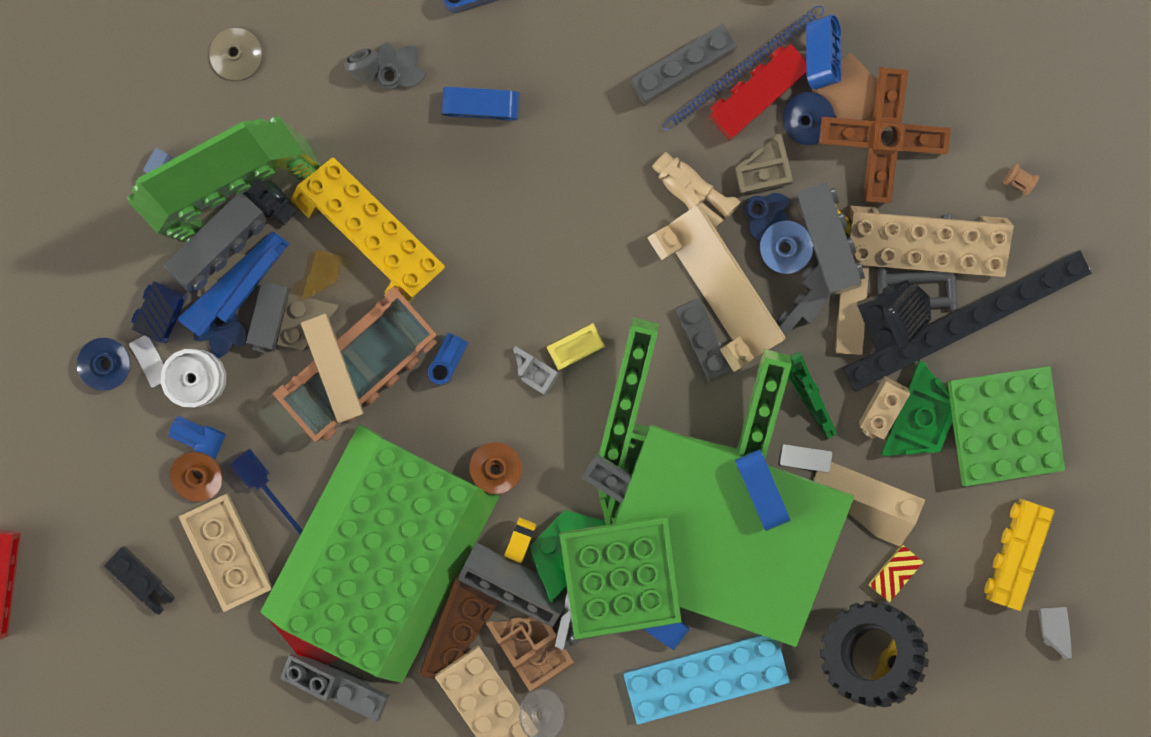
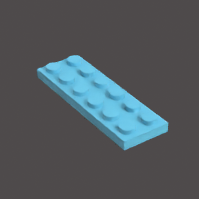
[623,635,790,725]

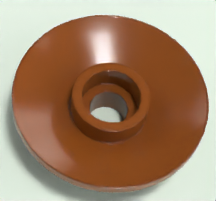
[469,442,522,495]
[170,451,223,502]

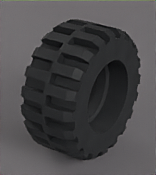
[820,601,929,708]

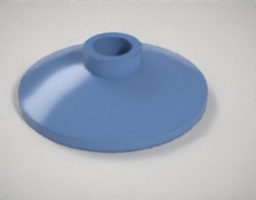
[760,221,813,274]

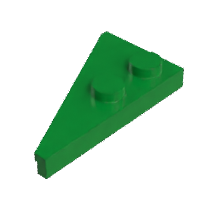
[788,352,837,440]

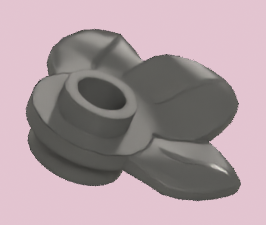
[376,42,426,89]

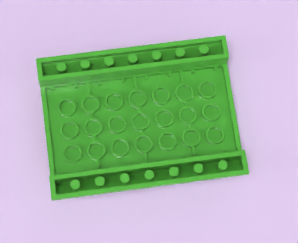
[260,424,500,683]

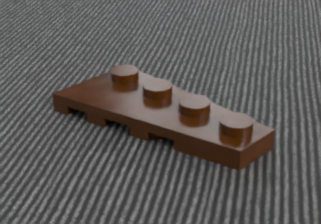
[419,574,500,680]

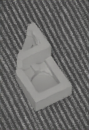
[513,346,560,395]
[1038,607,1072,660]

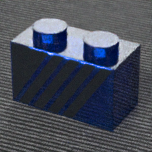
[131,281,188,343]

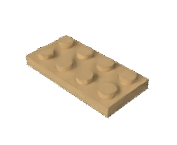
[178,493,273,612]
[434,645,538,737]

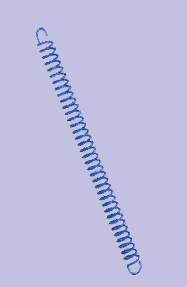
[663,6,824,130]

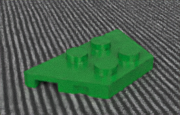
[880,360,953,456]
[529,510,606,603]

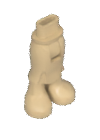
[652,152,741,230]

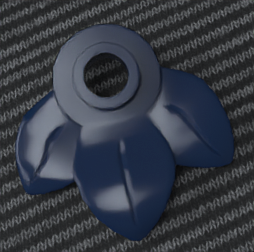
[744,193,790,242]
[193,313,247,358]

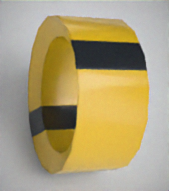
[504,517,536,563]

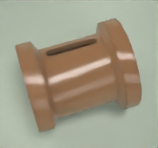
[1003,163,1039,196]

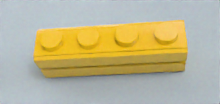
[984,499,1055,611]

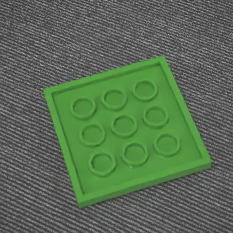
[947,366,1065,486]
[559,516,682,640]

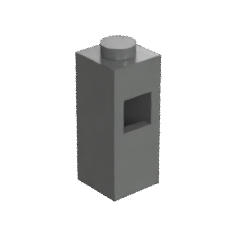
[246,281,292,353]

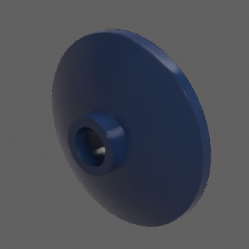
[783,92,835,145]
[77,338,131,391]

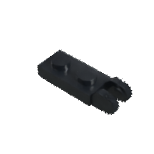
[104,546,175,615]

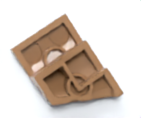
[812,52,878,149]
[486,617,575,693]

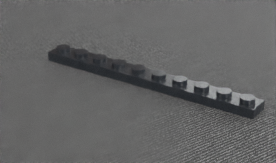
[843,250,1092,392]

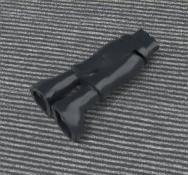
[243,179,297,226]

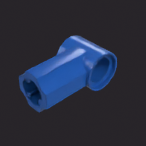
[428,332,469,386]
[168,416,226,459]

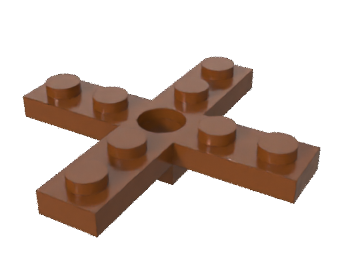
[819,67,951,203]

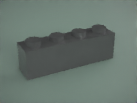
[630,24,737,106]
[796,182,865,297]
[163,193,267,294]
[457,543,567,627]

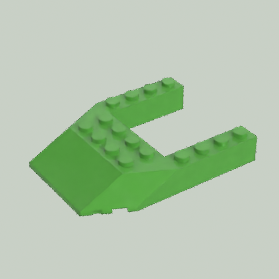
[127,116,321,242]
[598,317,792,525]

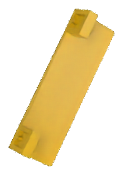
[290,158,445,310]

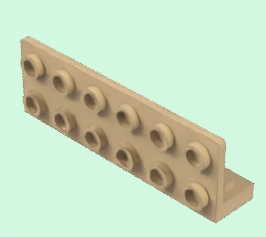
[647,205,786,372]
[848,205,1014,277]

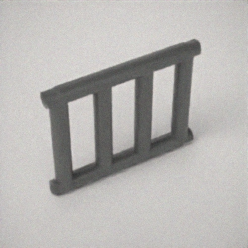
[876,214,958,311]

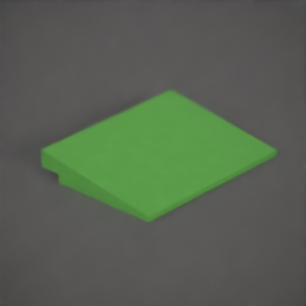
[612,425,854,647]

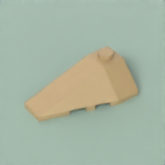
[813,462,925,547]

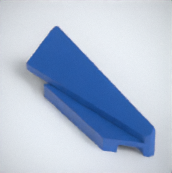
[178,232,290,338]

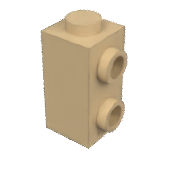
[859,376,910,440]

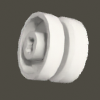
[160,349,226,407]

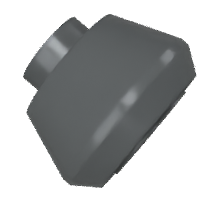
[344,48,379,83]

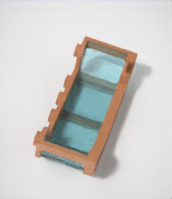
[272,286,439,442]

